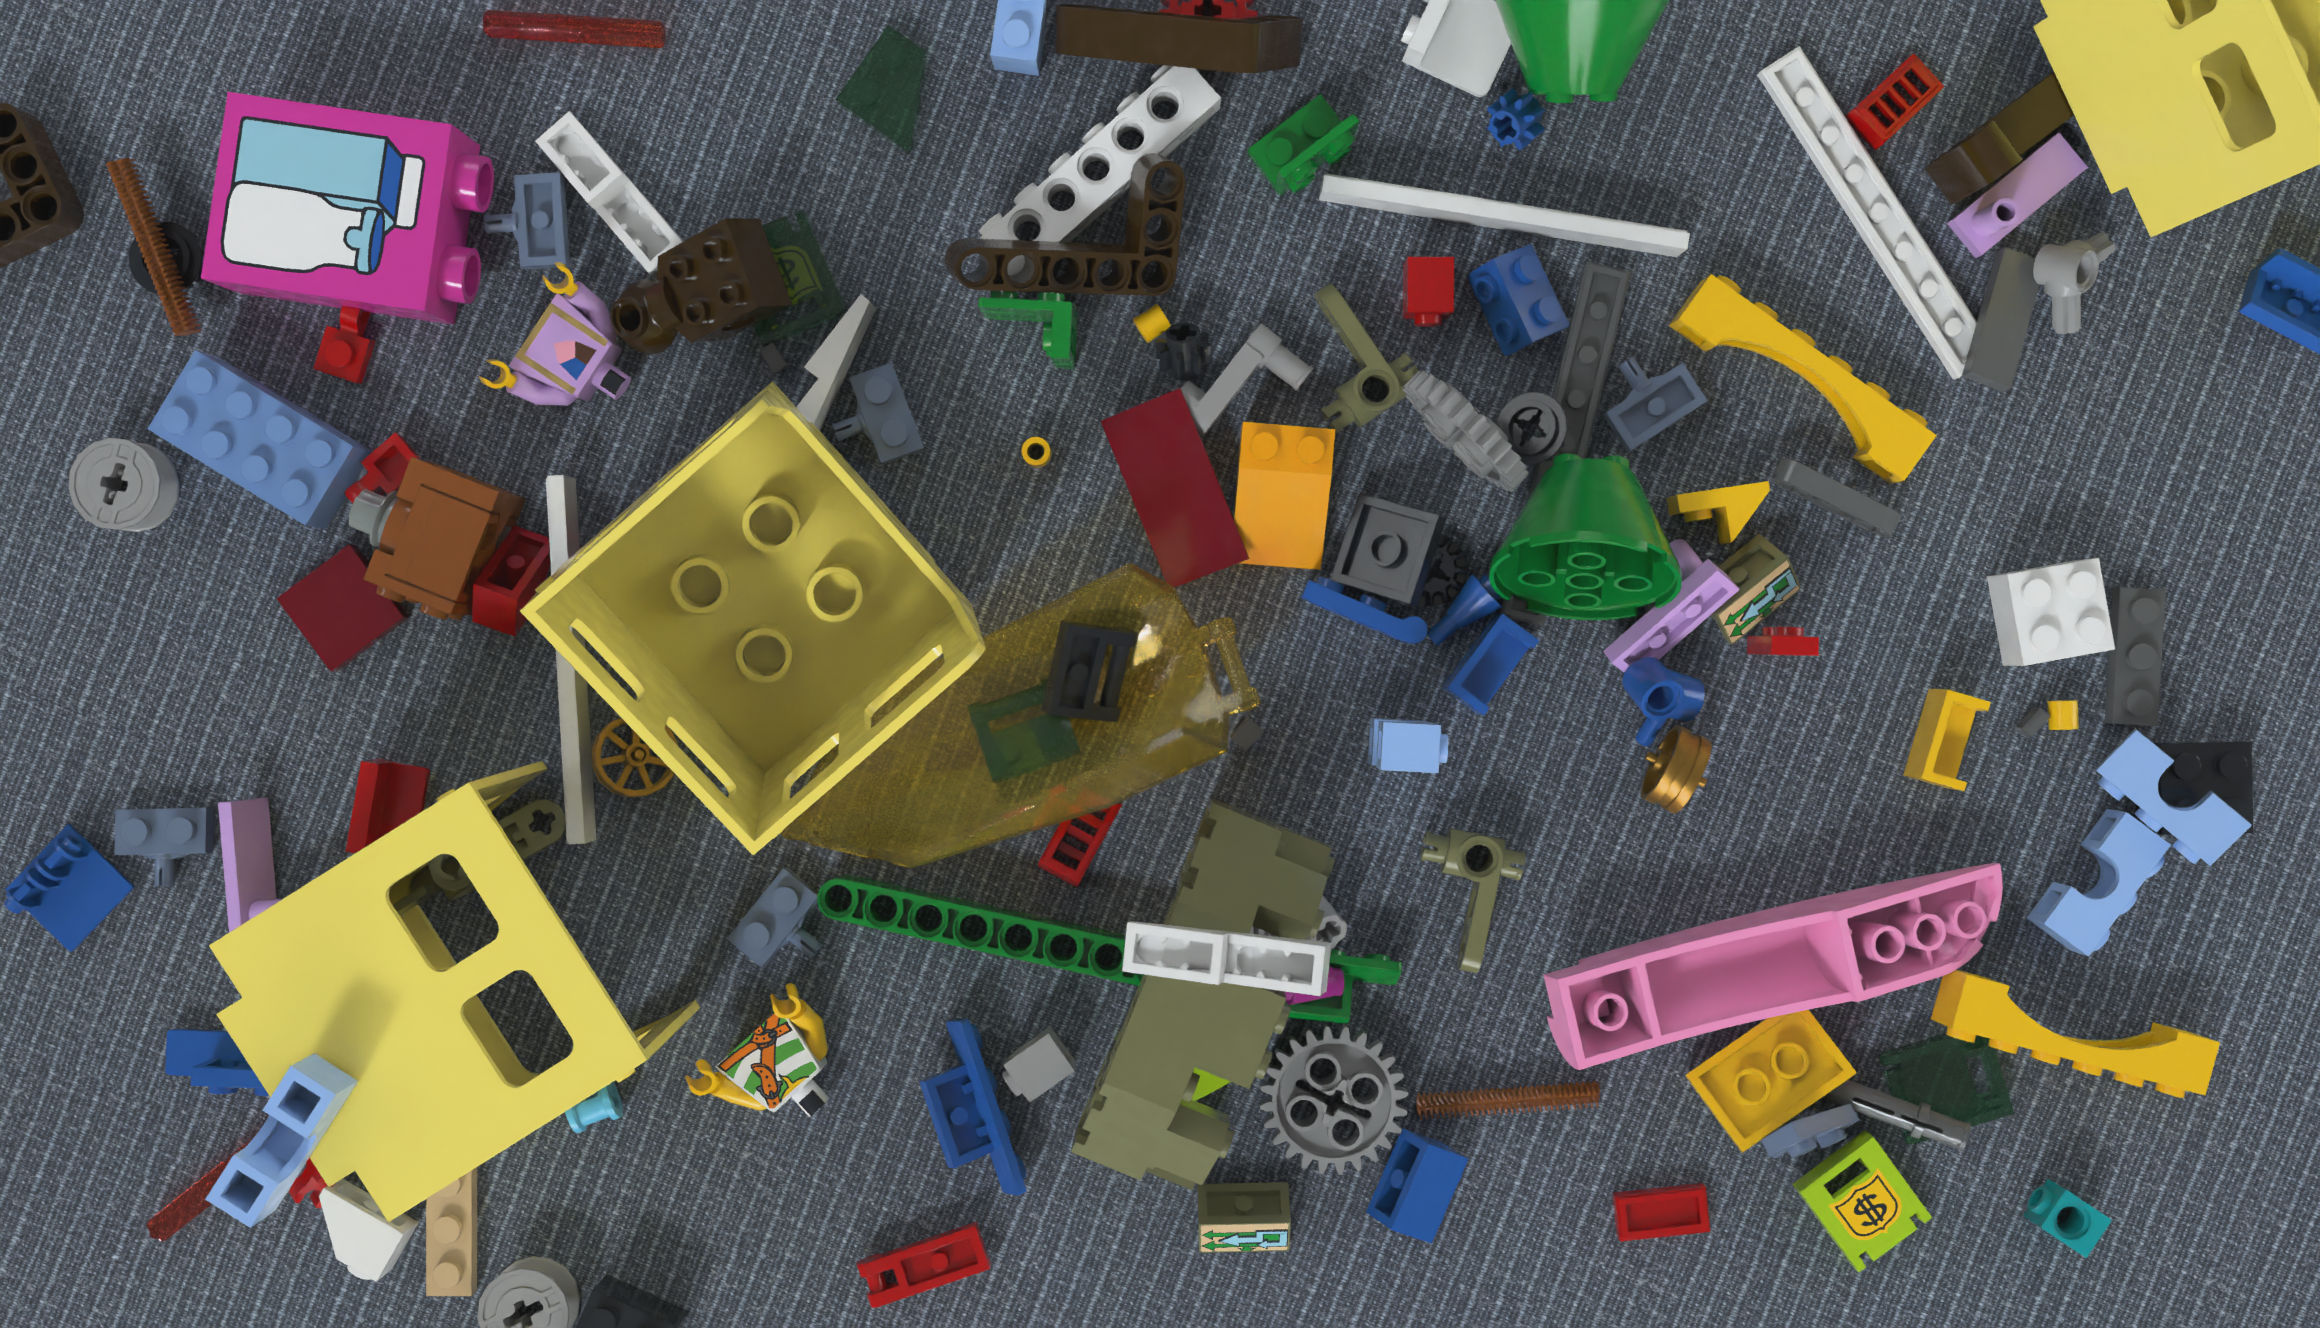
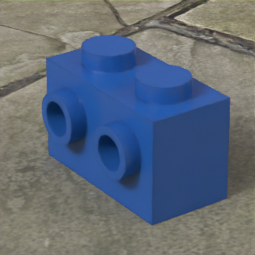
[1366,1128,1468,1244]

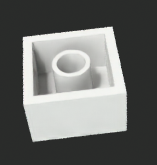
[1987,558,2115,666]

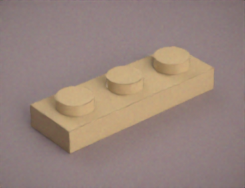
[426,1167,477,1296]

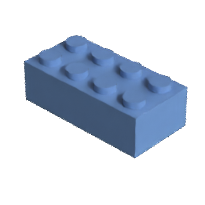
[147,350,373,529]

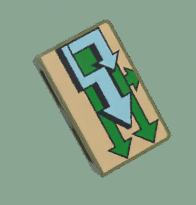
[1710,534,1801,644]
[1197,1182,1291,1253]

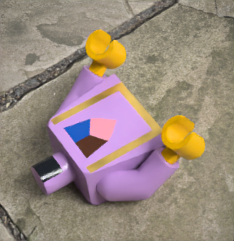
[479,262,631,406]

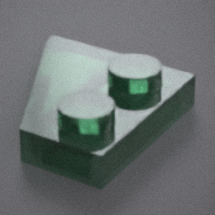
[835,25,927,154]

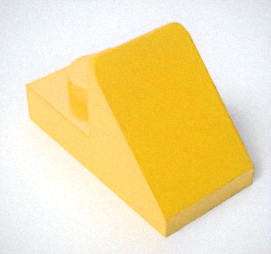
[1667,481,1770,545]

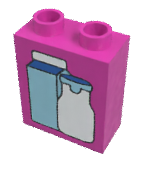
[201,92,494,325]

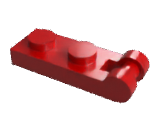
[856,1221,991,1308]

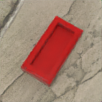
[1612,1183,1711,1242]

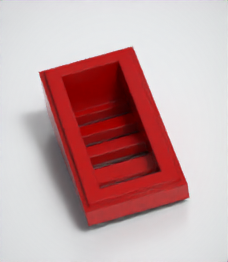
[1845,53,1945,150]
[1038,783,1123,888]

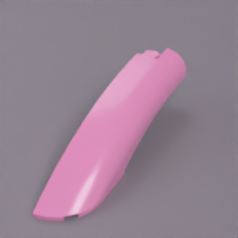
[1543,863,2003,1070]

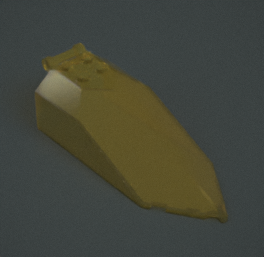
[781,563,1261,868]

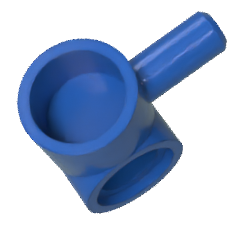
[1622,657,1705,747]

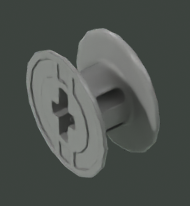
[68,438,180,532]
[477,1256,581,1328]

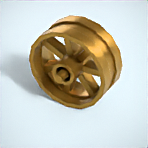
[591,718,678,797]
[1640,725,1712,814]

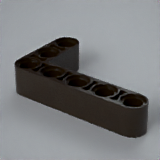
[1055,4,1303,73]
[1924,71,2074,205]
[0,102,84,268]
[945,153,1185,296]

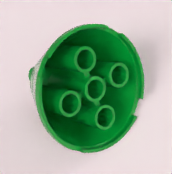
[1495,0,1669,103]
[1489,454,1682,620]

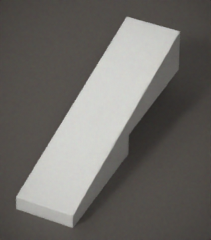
[535,111,684,280]
[796,294,876,431]
[1122,921,1332,996]

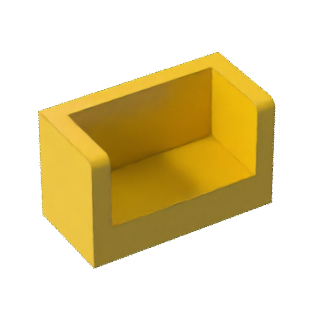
[1903,689,1991,791]

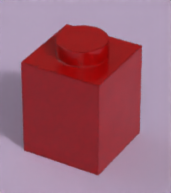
[1403,257,1454,327]

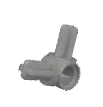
[2033,233,2116,334]

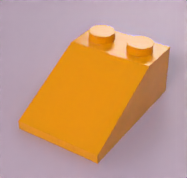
[1234,422,1335,570]

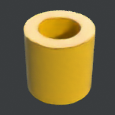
[1133,304,1171,343]
[1022,437,1052,468]
[2047,700,2079,730]

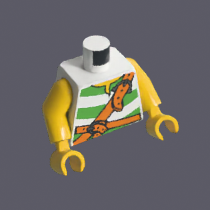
[685,983,830,1117]

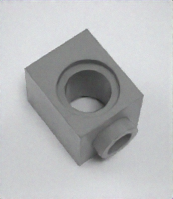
[1002,1026,1077,1103]

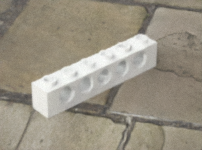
[979,65,1221,276]

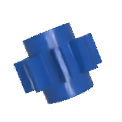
[1487,88,1545,150]

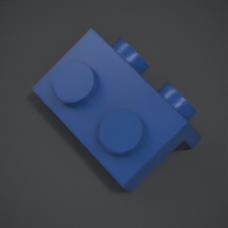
[1468,243,1570,356]
[2238,248,2320,354]

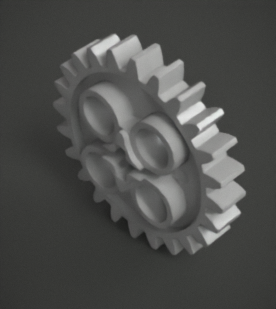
[1403,370,1529,492]
[1259,1023,1408,1175]

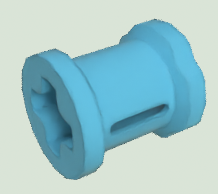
[565,1082,623,1133]

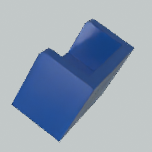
[1441,614,1539,715]

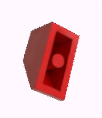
[472,525,551,637]

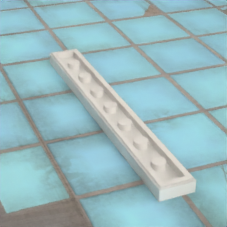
[1757,46,1977,380]
[1319,173,1690,257]
[546,475,596,845]

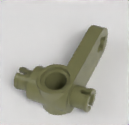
[1314,283,1418,434]
[427,799,566,901]
[1420,828,1526,973]

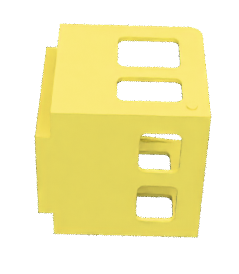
[2033,0,2320,237]
[520,381,986,855]
[209,761,700,1222]

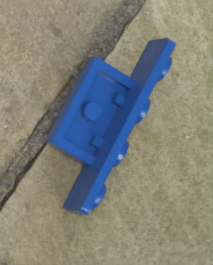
[919,1018,1027,1196]
[165,1028,269,1096]

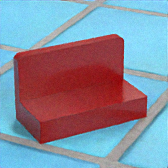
[345,759,430,853]

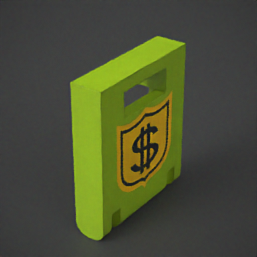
[1792,1130,1932,1273]

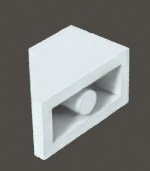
[319,1179,419,1282]

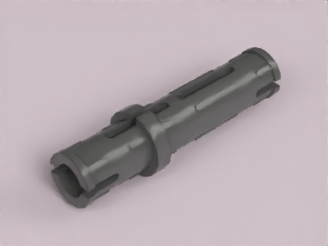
[1824,1080,1971,1151]

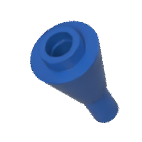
[1427,573,1503,646]

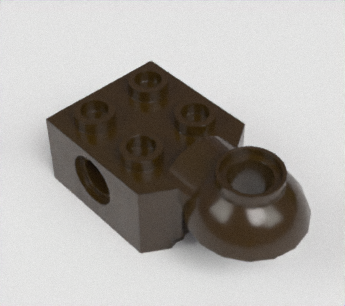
[610,218,792,355]

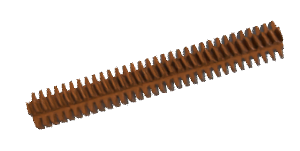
[106,157,202,337]
[1415,1081,1600,1120]

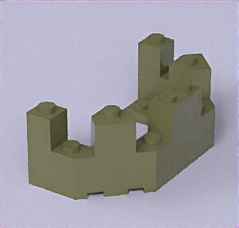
[1071,797,1335,1190]

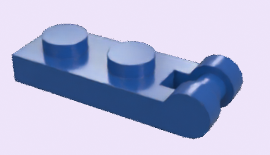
[1300,576,1428,644]

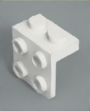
[1401,0,1511,97]

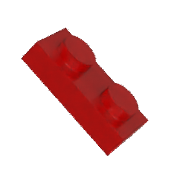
[1747,627,1819,656]

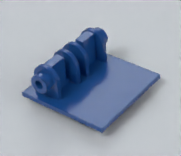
[4,824,135,953]

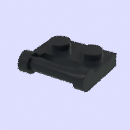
[1041,620,1139,722]

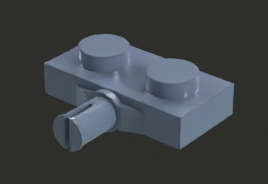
[484,172,570,270]
[1602,356,1708,452]
[832,362,924,465]
[114,808,214,887]
[727,867,823,968]
[1761,1103,1859,1158]

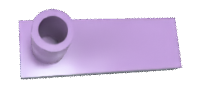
[1947,132,2088,258]
[1603,539,1740,673]
[218,798,282,932]

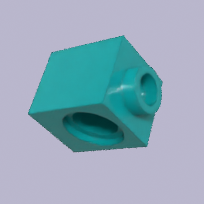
[2023,1179,2112,1258]

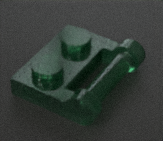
[967,677,1081,784]

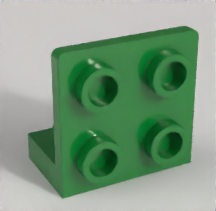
[1247,94,1360,196]
[978,290,1078,369]

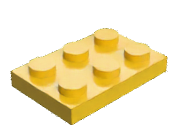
[1685,1010,1857,1153]

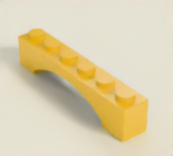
[1669,274,1937,484]
[1931,969,2220,1098]

